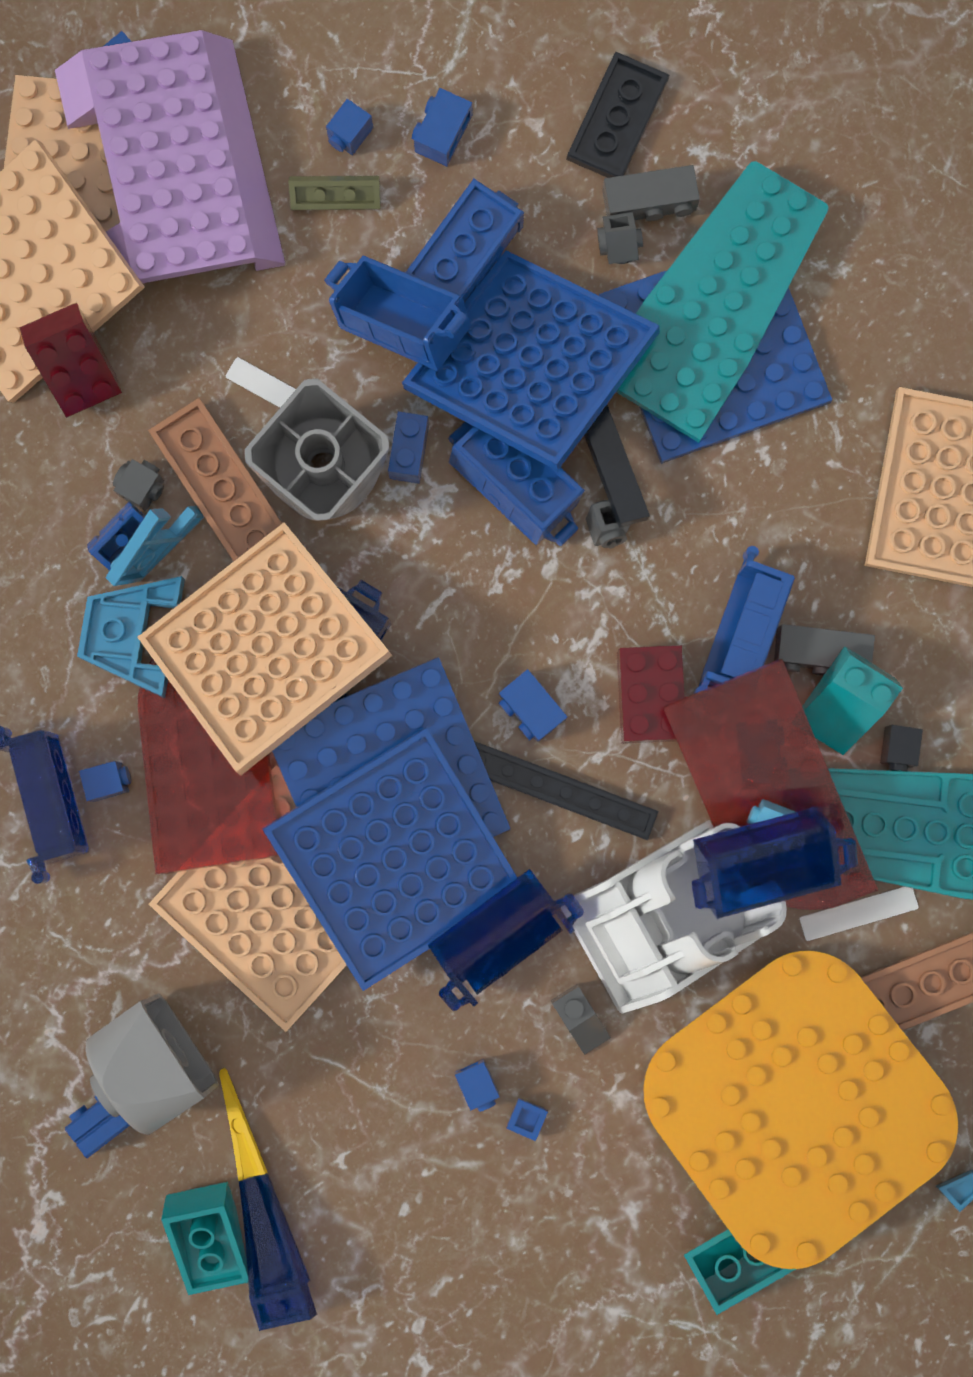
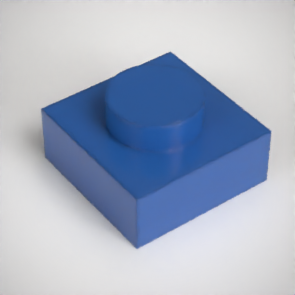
[506,1098,548,1141]

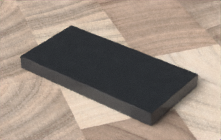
[566,51,670,178]

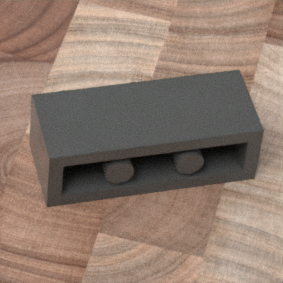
[602,165,700,221]
[773,624,875,676]

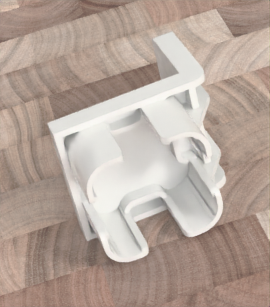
[560,820,787,1013]

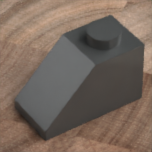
[551,984,611,1055]

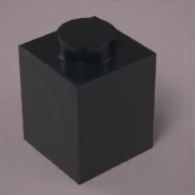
[880,725,923,772]

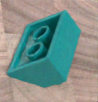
[684,1229,796,1315]

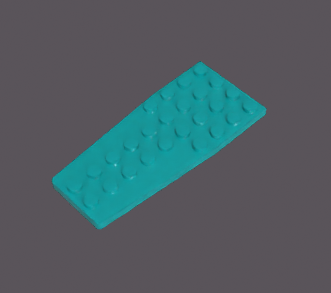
[616,161,829,443]
[776,767,973,900]

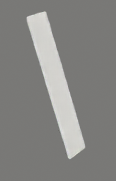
[226,357,296,407]
[800,887,919,941]

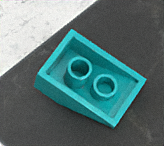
[791,646,903,755]
[161,1182,250,1295]

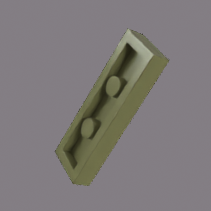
[288,176,381,210]

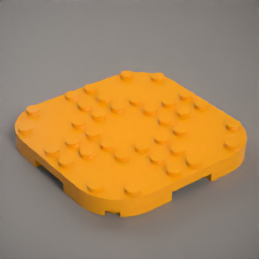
[643,951,958,1269]

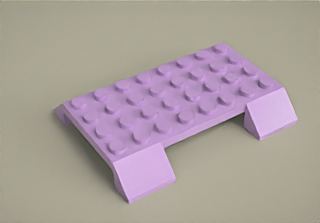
[55,30,285,283]

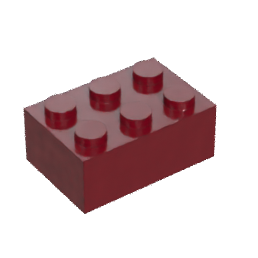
[19,302,122,418]
[617,645,687,744]

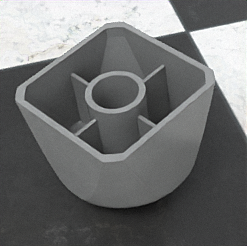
[245,379,389,520]
[85,994,219,1135]

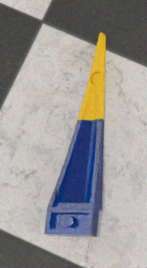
[219,1068,317,1331]

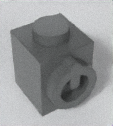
[597,212,643,264]
[113,459,164,512]
[586,500,630,549]

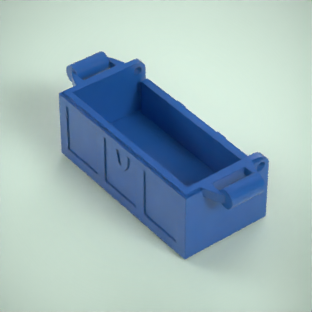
[405,178,524,303]
[324,255,471,371]
[448,422,585,546]
[693,546,795,700]

